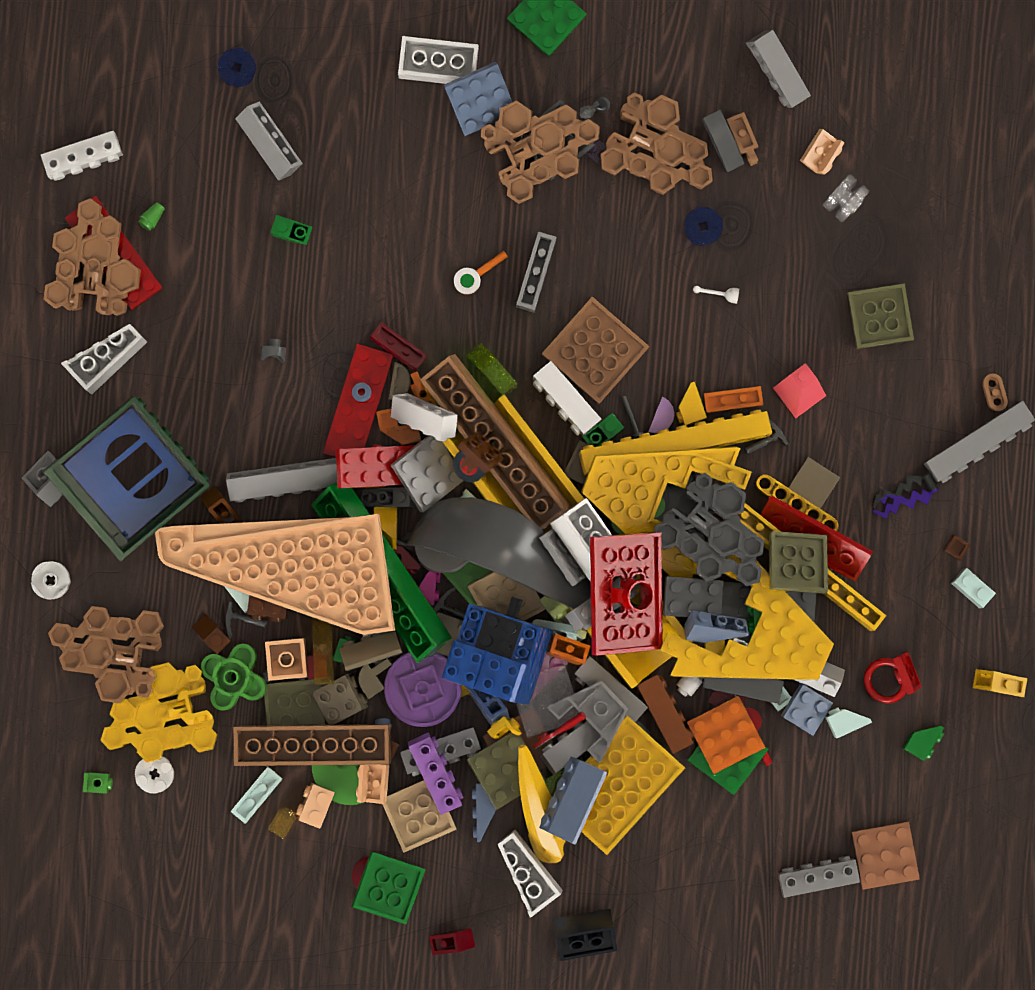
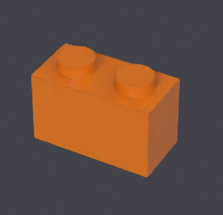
[546,633,590,665]

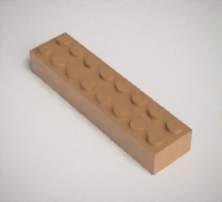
[233,724,391,766]

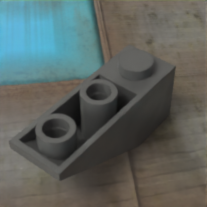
[360,487,417,508]

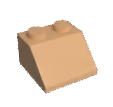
[265,638,307,681]

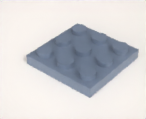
[444,62,512,136]

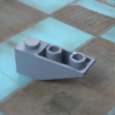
[684,610,749,643]
[472,783,496,842]

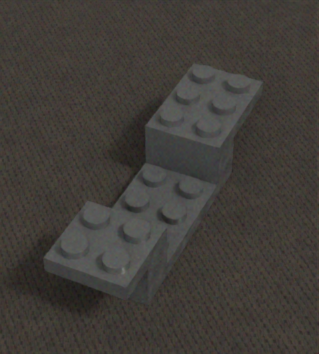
[663,577,816,622]

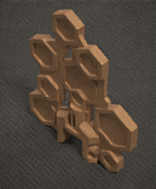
[600,92,713,195]
[481,100,600,204]
[44,198,141,316]
[48,606,164,704]

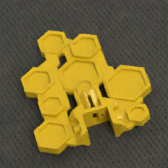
[101,662,218,763]

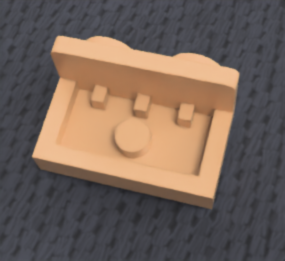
[800,129,844,174]
[356,764,389,804]
[296,783,335,829]

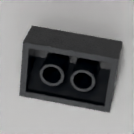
[553,909,617,961]

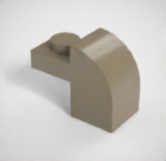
[359,658,392,699]

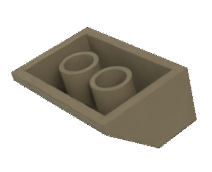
[340,631,402,671]

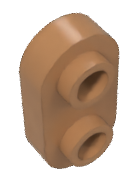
[982,374,1008,412]

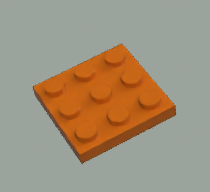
[687,696,766,774]

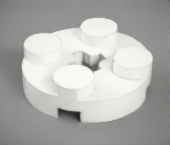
[31,561,71,600]
[135,756,174,793]

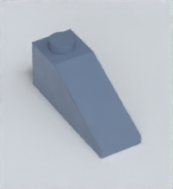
[465,686,509,725]

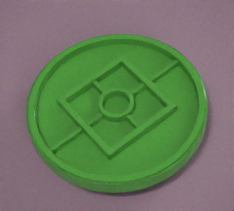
[312,764,389,805]

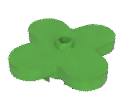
[201,644,267,711]

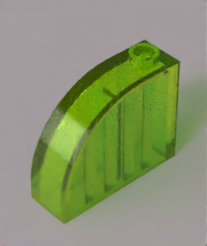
[465,343,517,397]

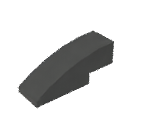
[702,110,744,173]

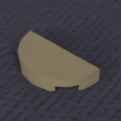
[389,362,411,400]

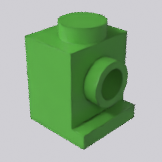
[83,772,113,794]

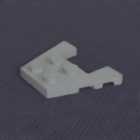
[547,681,629,763]

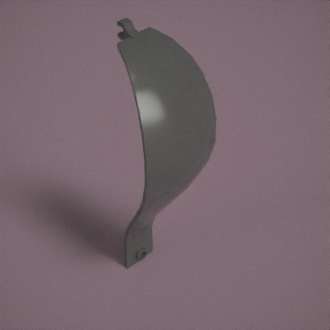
[402,497,638,612]

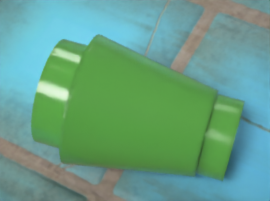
[138,202,165,231]

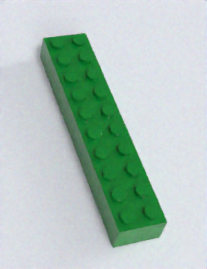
[311,482,452,663]

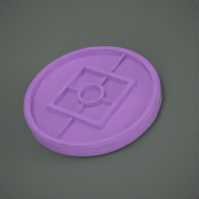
[384,652,461,727]

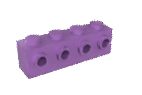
[408,732,463,815]

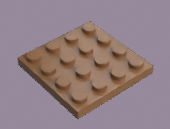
[542,297,649,404]

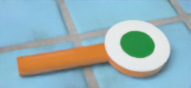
[454,251,508,295]

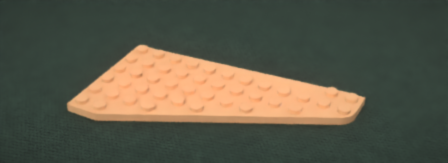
[155,514,395,635]

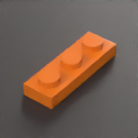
[703,386,763,413]

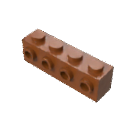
[636,674,695,754]

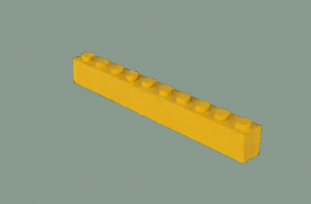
[579,410,772,476]
[738,503,887,631]

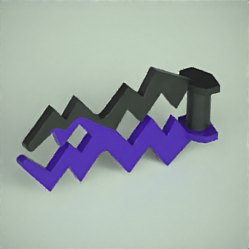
[873,473,939,519]

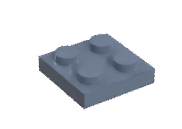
[781,683,833,736]

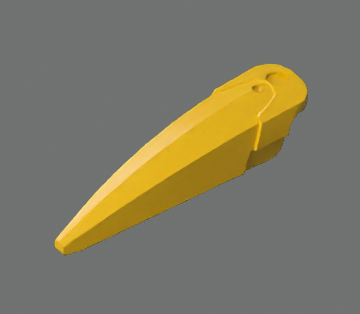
[518,745,565,863]

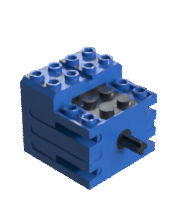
[441,597,553,704]

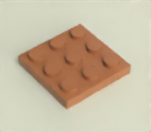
[851,822,920,890]

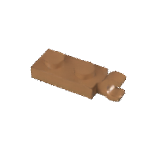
[726,112,759,166]

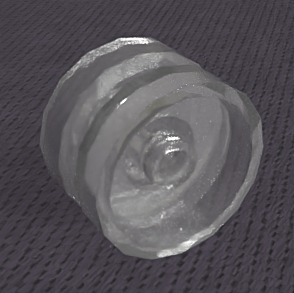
[822,174,870,223]

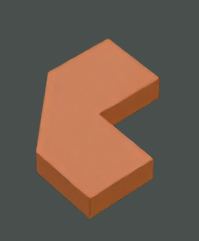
[376,408,421,445]

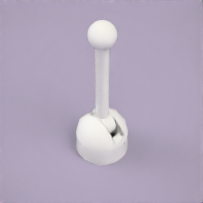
[693,286,739,304]

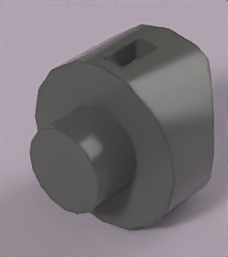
[260,339,286,363]

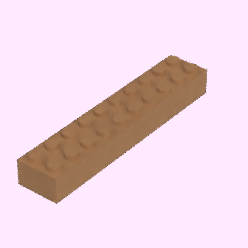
[420,354,573,530]

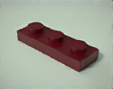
[369,322,428,372]

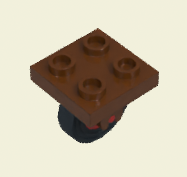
[453,432,504,482]

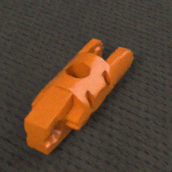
[410,371,438,406]

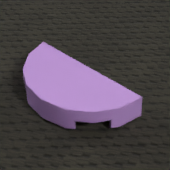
[648,397,674,434]

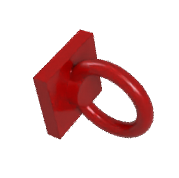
[864,651,922,704]

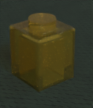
[268,807,297,839]

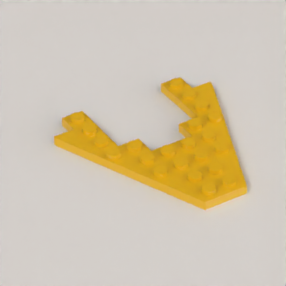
[581,447,752,578]
[660,554,834,680]

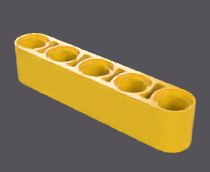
[755,475,838,531]

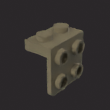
[313,673,368,725]

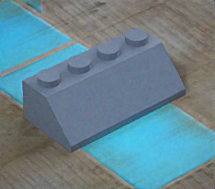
[539,756,608,845]

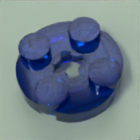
[218,48,256,87]
[684,207,722,246]

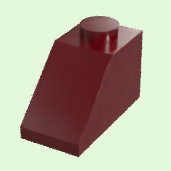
[429,928,475,955]

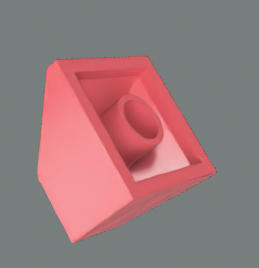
[773,363,826,419]

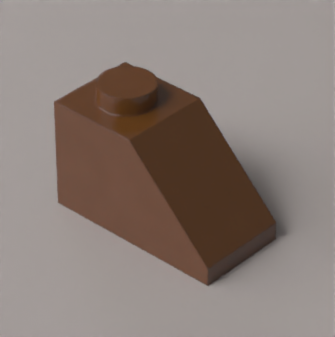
[200,486,242,524]
[192,614,232,655]

